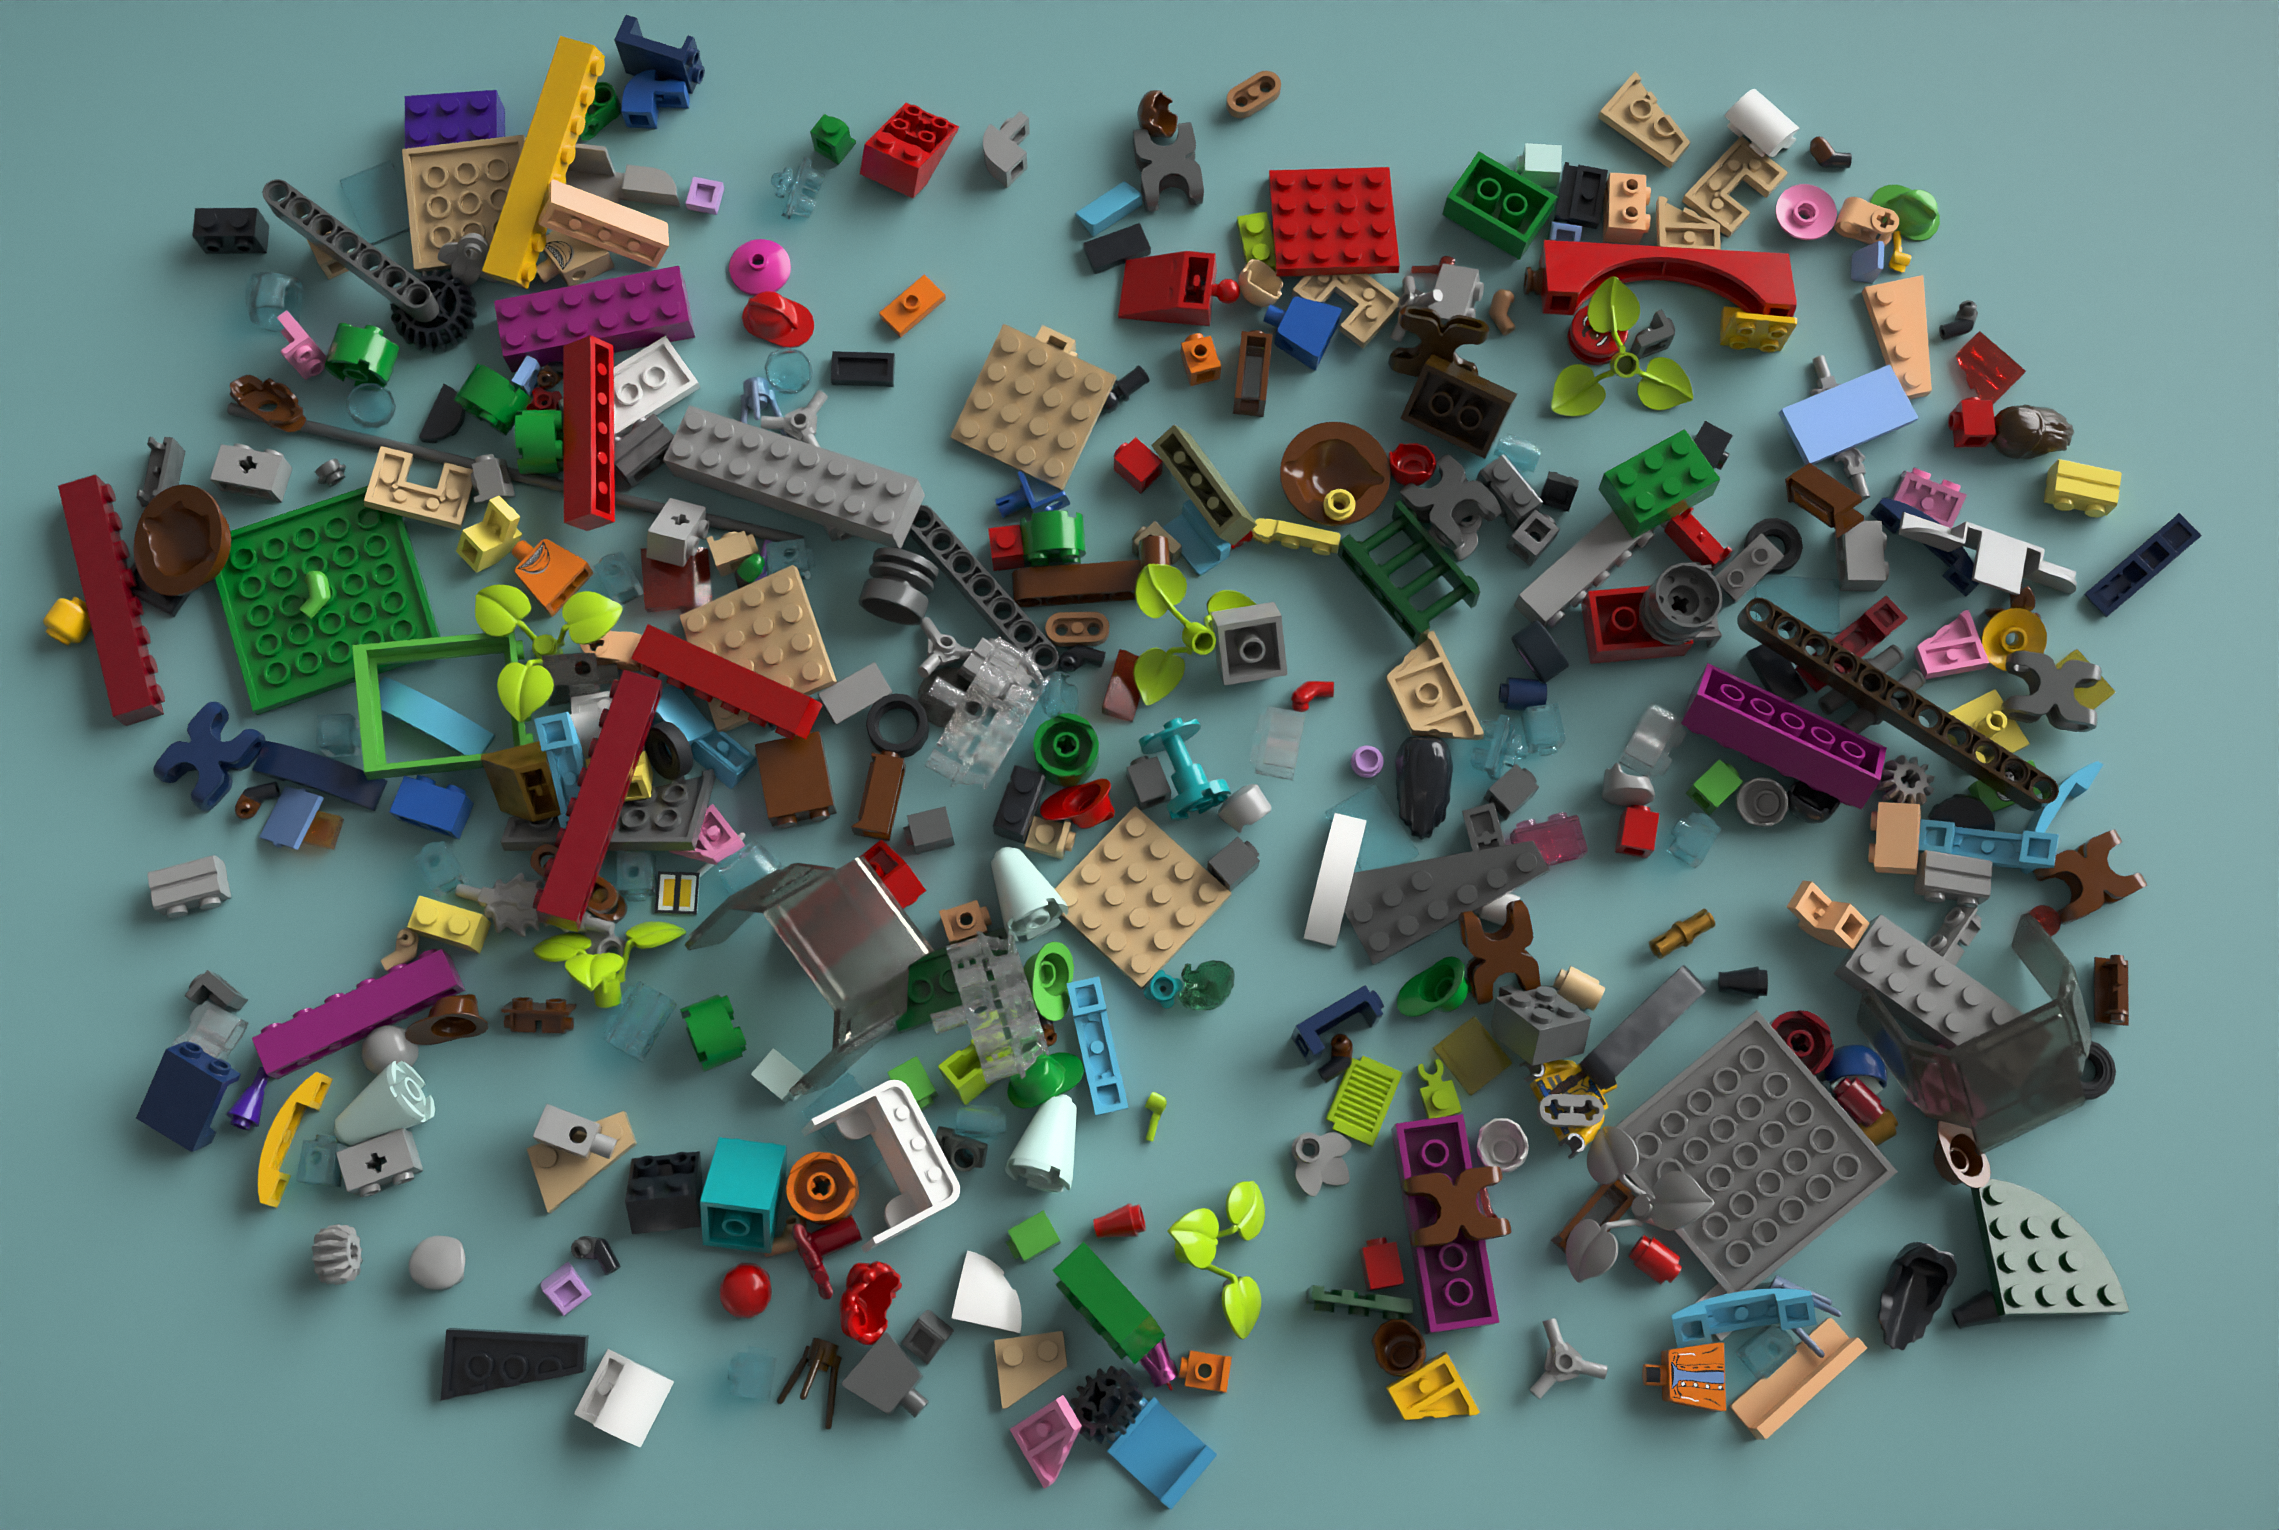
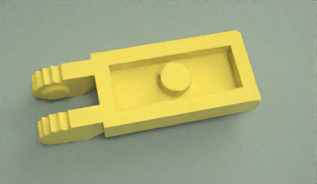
[1252,517,1341,555]

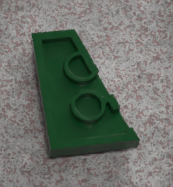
[1306,1285,1414,1320]

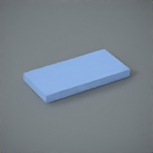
[1778,364,1918,465]

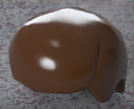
[1137,90,1178,138]
[1372,1319,1426,1377]

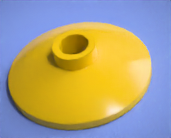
[1981,608,2047,671]

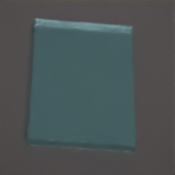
[340,160,410,246]
[1756,575,1840,635]
[1325,783,1419,871]
[802,1072,883,1178]

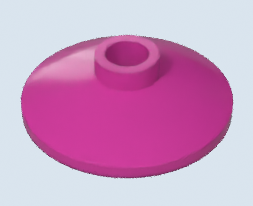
[729,239,791,296]

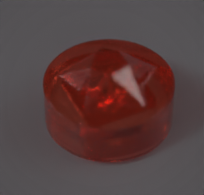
[2024,905,2061,940]

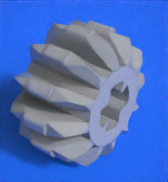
[1876,755,1935,806]
[311,1224,363,1285]

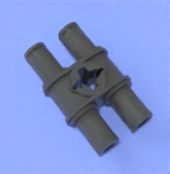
[1818,645,1926,734]

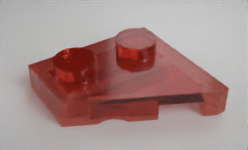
[1956,331,2026,405]

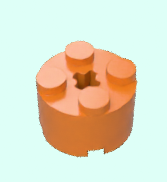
[786,1152,859,1225]

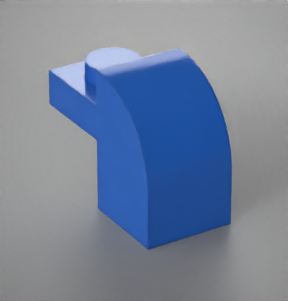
[621,70,690,129]

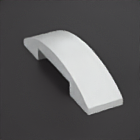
[1303,813,1367,947]

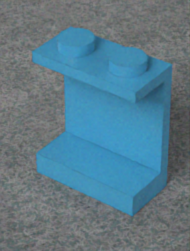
[1107,1397,1217,1510]

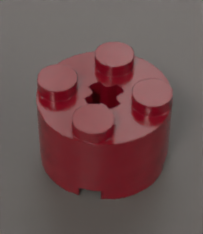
[1769,1010,1834,1075]

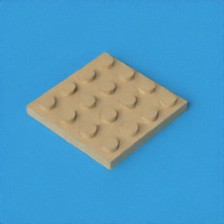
[402,135,539,273]
[950,324,1117,491]
[679,565,837,732]
[1055,806,1231,990]

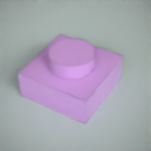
[685,177,725,215]

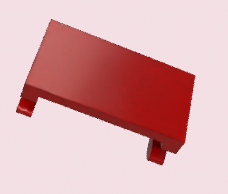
[1664,507,1733,572]

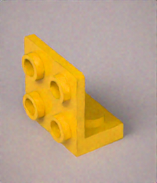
[1720,306,1797,353]

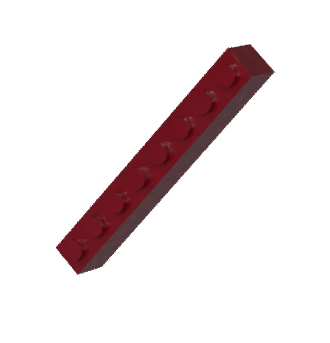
[58,474,165,726]
[533,669,663,932]

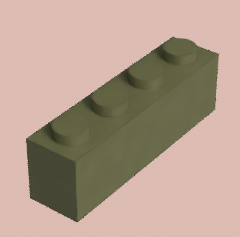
[1151,424,1258,545]

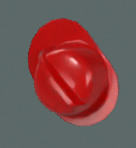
[742,291,815,348]
[1040,778,1115,829]

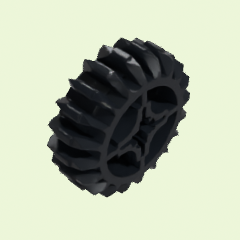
[390,269,477,353]

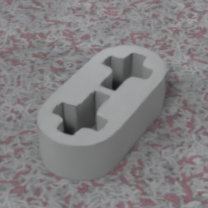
[1536,1094,1604,1128]

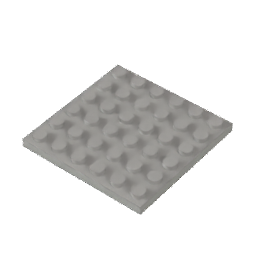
[1615,1010,1898,1294]

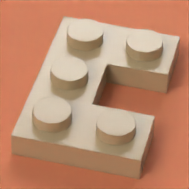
[1682,137,1788,238]
[1292,274,1400,349]
[364,446,473,530]

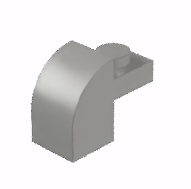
[983,111,1030,188]

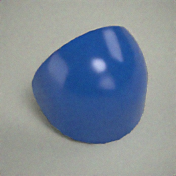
[1825,1045,1887,1089]

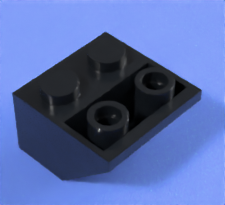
[625,1151,703,1234]

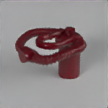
[792,1215,863,1300]

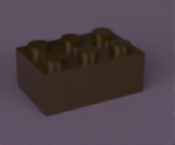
[1400,354,1517,459]

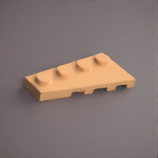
[1862,275,1932,400]

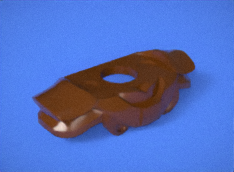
[229,375,306,432]

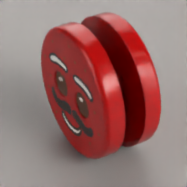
[1567,305,1628,365]

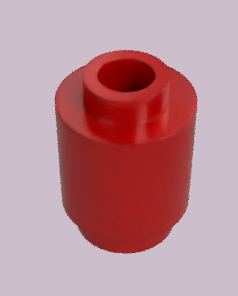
[1628,1234,1682,1285]

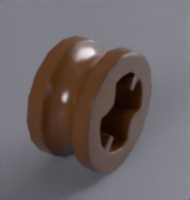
[1523,267,1543,296]

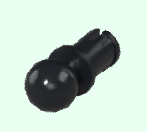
[1101,365,1150,413]

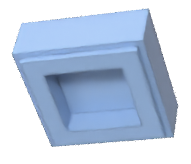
[512,355,542,396]

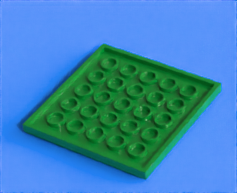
[215,486,441,715]

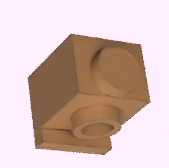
[939,900,992,945]

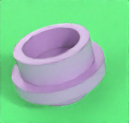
[1351,746,1384,778]

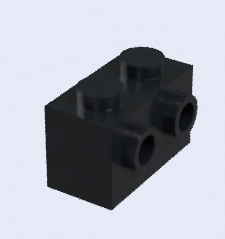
[192,208,269,254]

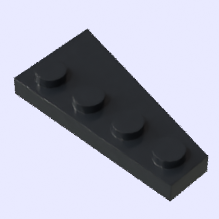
[440,1328,589,1401]

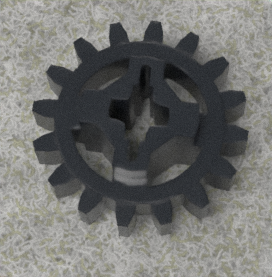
[1070,1366,1143,1444]

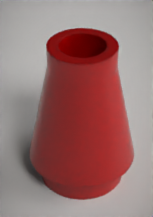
[1093,1203,1146,1239]

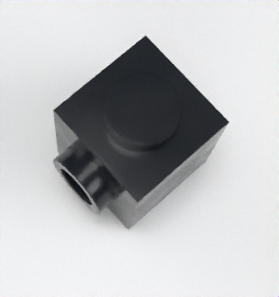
[1694,421,1733,470]

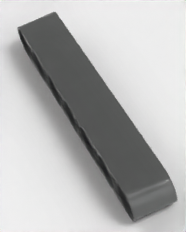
[262,179,439,322]
[909,505,1059,680]

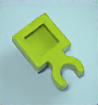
[1417,1058,1462,1119]

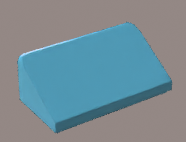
[1075,181,1142,237]
[691,720,757,789]

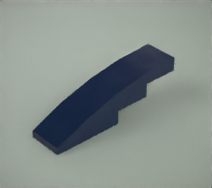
[2084,513,2202,617]

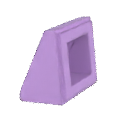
[540,1262,592,1316]

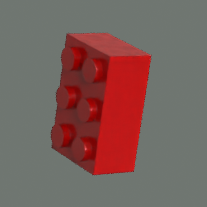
[1581,586,1693,664]

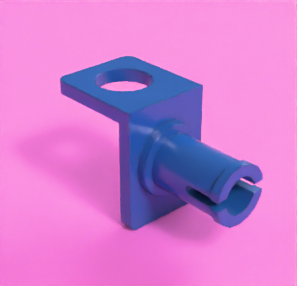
[995,471,1071,518]

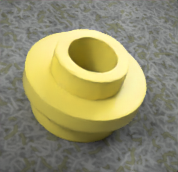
[1323,489,1355,521]

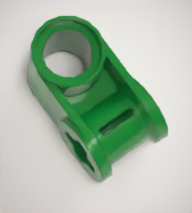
[579,82,622,141]

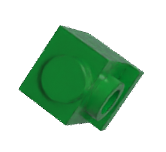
[810,114,856,165]

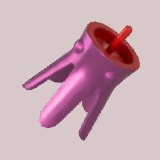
[1139,1337,1179,1391]

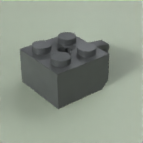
[1491,985,1592,1066]

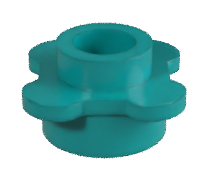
[1144,970,1183,1009]

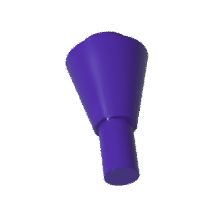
[226,1067,270,1131]

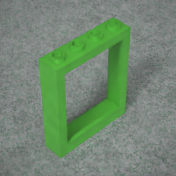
[352,630,534,780]

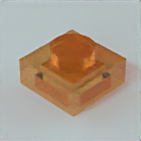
[302,811,344,850]

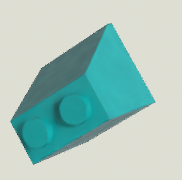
[700,1137,787,1254]

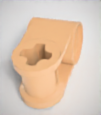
[1834,197,1899,246]
[580,631,642,671]

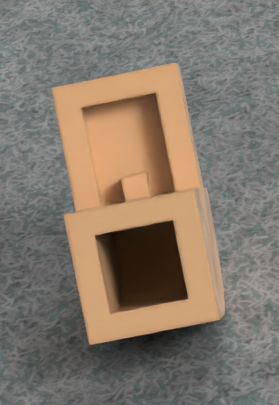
[1787,880,1870,950]

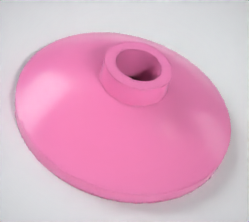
[1775,184,1837,240]

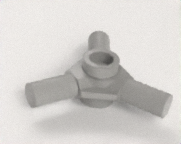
[1390,276,1443,343]
[761,390,828,447]
[917,617,974,678]
[1530,1318,1607,1400]

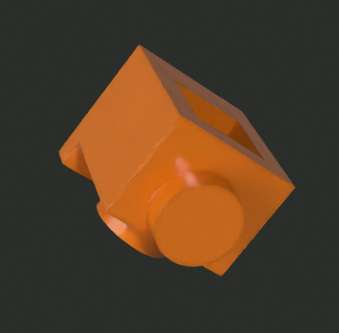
[1180,333,1221,386]
[1179,1350,1232,1393]

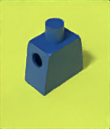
[1263,297,1342,371]

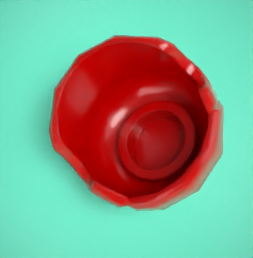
[1388,443,1437,486]
[719,1263,772,1319]

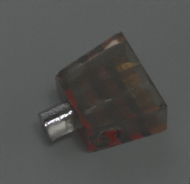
[542,653,619,706]

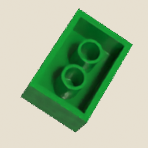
[1442,151,1557,260]
[1598,429,1720,539]
[1052,1241,1166,1365]

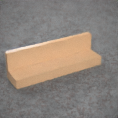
[539,179,669,268]
[1730,1318,1867,1440]

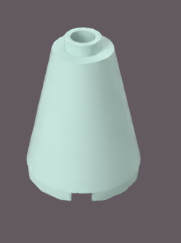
[991,847,1068,941]
[334,1061,435,1146]
[1005,1094,1077,1193]

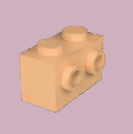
[1603,172,1651,244]
[1868,802,1921,875]

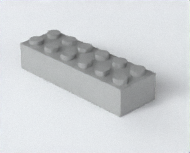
[1834,914,2052,1093]

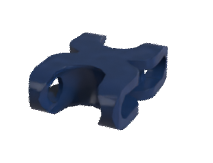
[153,701,266,811]

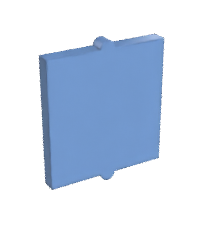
[259,786,324,850]

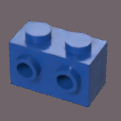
[389,775,474,840]

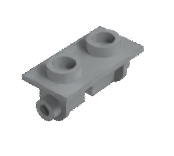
[1927,906,1982,966]

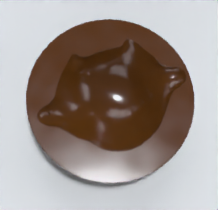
[1280,422,1391,526]
[133,484,231,596]

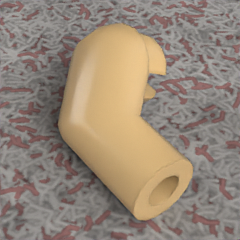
[380,928,419,971]

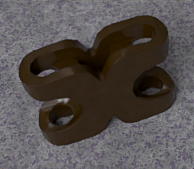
[1388,306,1490,377]

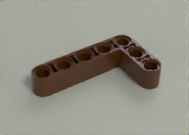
[1012,536,1171,607]

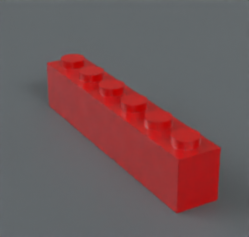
[563,335,615,531]
[631,624,823,741]

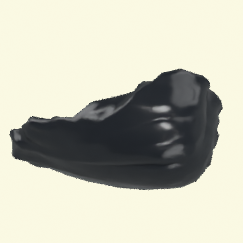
[1395,736,1453,840]
[1877,1242,1957,1350]

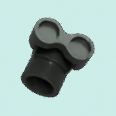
[935,1126,988,1172]

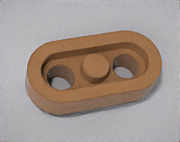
[1226,71,1281,118]
[1045,612,1109,647]

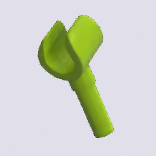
[1145,1092,1167,1142]

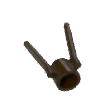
[777,1338,842,1430]

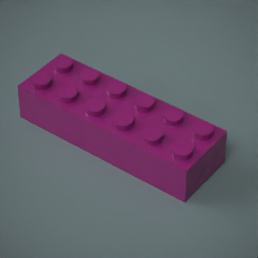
[494,266,695,373]
[1681,663,1887,810]
[1391,1114,1500,1334]

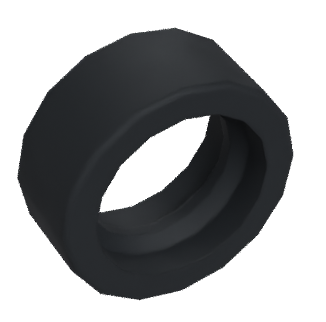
[866,693,929,758]

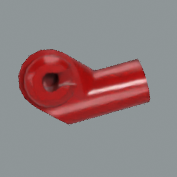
[1291,681,1334,712]

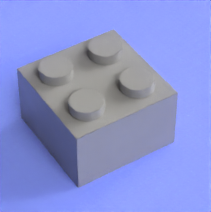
[1211,602,1288,686]

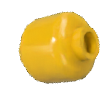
[43,596,92,646]

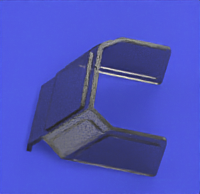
[684,856,934,1096]
[1857,913,2092,1156]

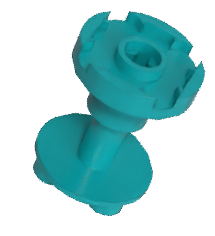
[1138,718,1231,821]

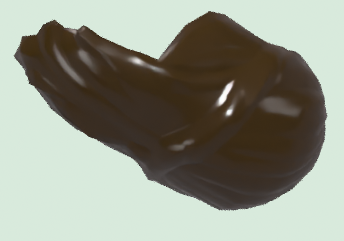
[1990,404,2074,459]

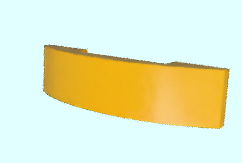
[258,1072,333,1208]

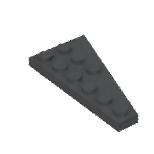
[500,769,716,851]
[1344,840,1550,965]

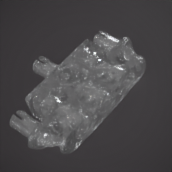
[924,636,1050,789]
[930,931,1050,1085]

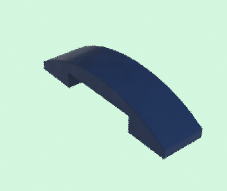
[1870,497,1979,597]
[252,741,388,811]

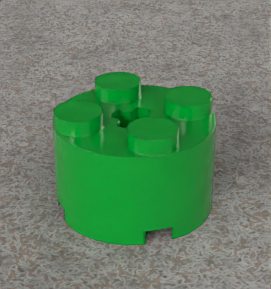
[325,323,400,390]
[454,363,532,436]
[515,409,564,474]
[1020,510,1086,567]
[1033,713,1099,787]
[680,994,747,1072]

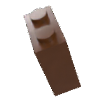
[755,731,837,829]

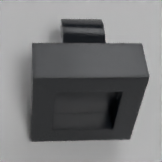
[1540,471,1579,512]

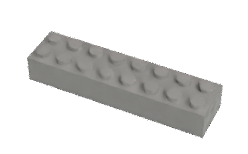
[663,405,925,549]

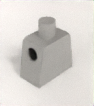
[533,1104,617,1160]

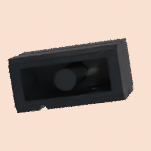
[993,765,1046,844]

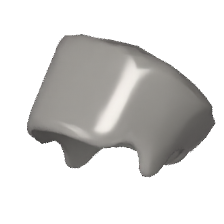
[1602,763,1655,807]
[1217,784,1272,833]
[409,1236,466,1290]

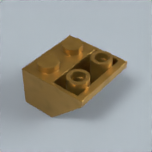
[481,741,561,822]

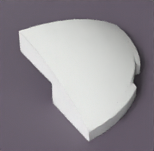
[951,1250,1022,1333]

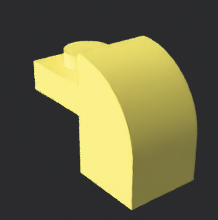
[456,496,523,573]

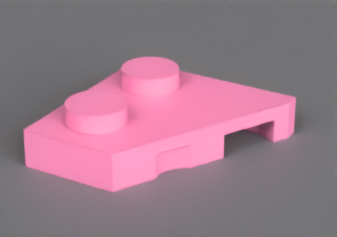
[1914,610,1989,679]
[669,804,745,866]
[1009,1395,1082,1489]

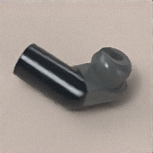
[1939,300,1978,340]
[571,1236,621,1275]

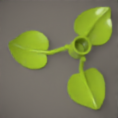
[1551,276,1694,416]
[1133,564,1257,706]
[475,585,623,723]
[532,921,686,1008]
[1167,1181,1265,1340]

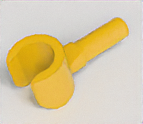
[1888,231,1911,273]

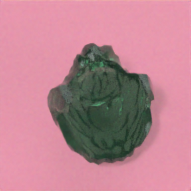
[1178,960,1235,1011]

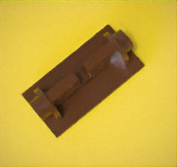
[2094,955,2129,1026]
[501,997,577,1034]

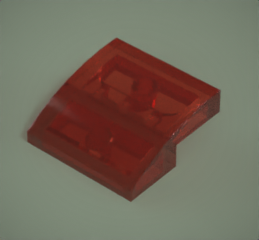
[641,547,713,613]

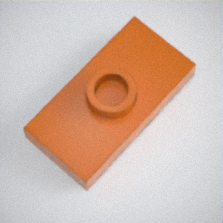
[879,274,946,338]

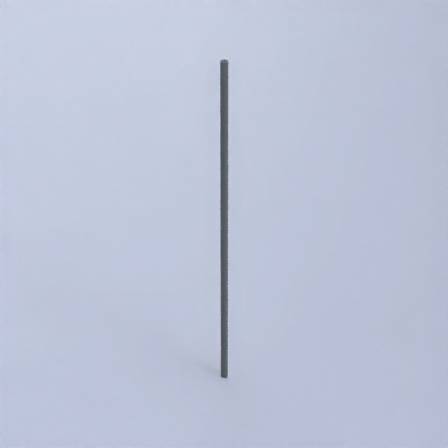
[227,402,804,548]

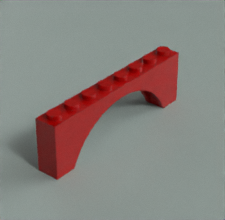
[1539,240,1797,317]

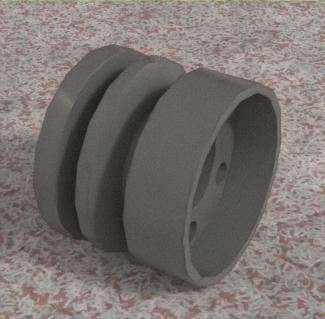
[858,547,939,625]
[1639,562,1722,645]

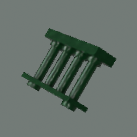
[1337,500,1480,647]

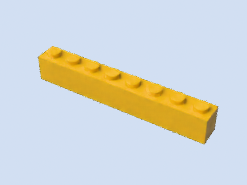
[482,36,605,289]

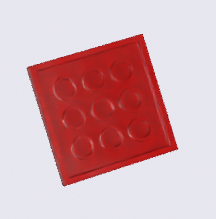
[1268,167,1400,277]

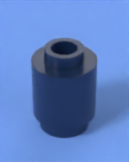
[1498,677,1547,712]

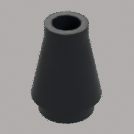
[1718,966,1768,999]
[1951,1289,2003,1329]

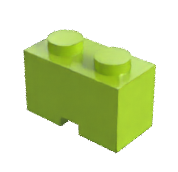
[938,1024,1017,1105]

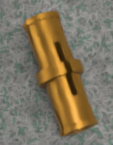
[1649,908,1716,959]

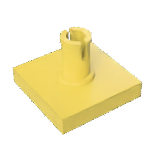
[1947,689,2030,763]

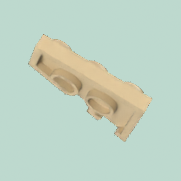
[1598,71,1690,169]
[526,1111,637,1214]

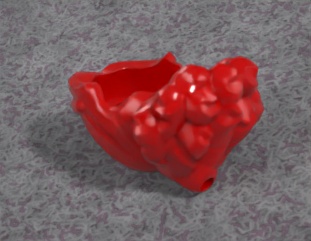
[839,1261,902,1345]

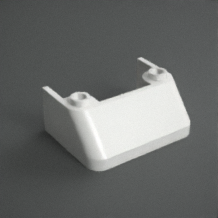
[801,1080,960,1253]

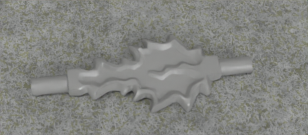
[1809,355,1870,501]
[455,873,615,937]

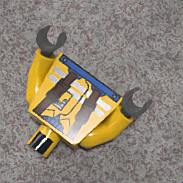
[1519,1059,1617,1159]

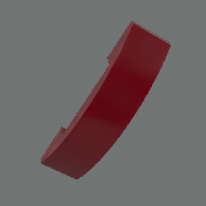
[1795,595,1908,693]

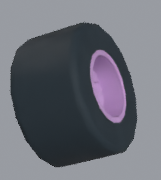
[1511,620,1569,683]

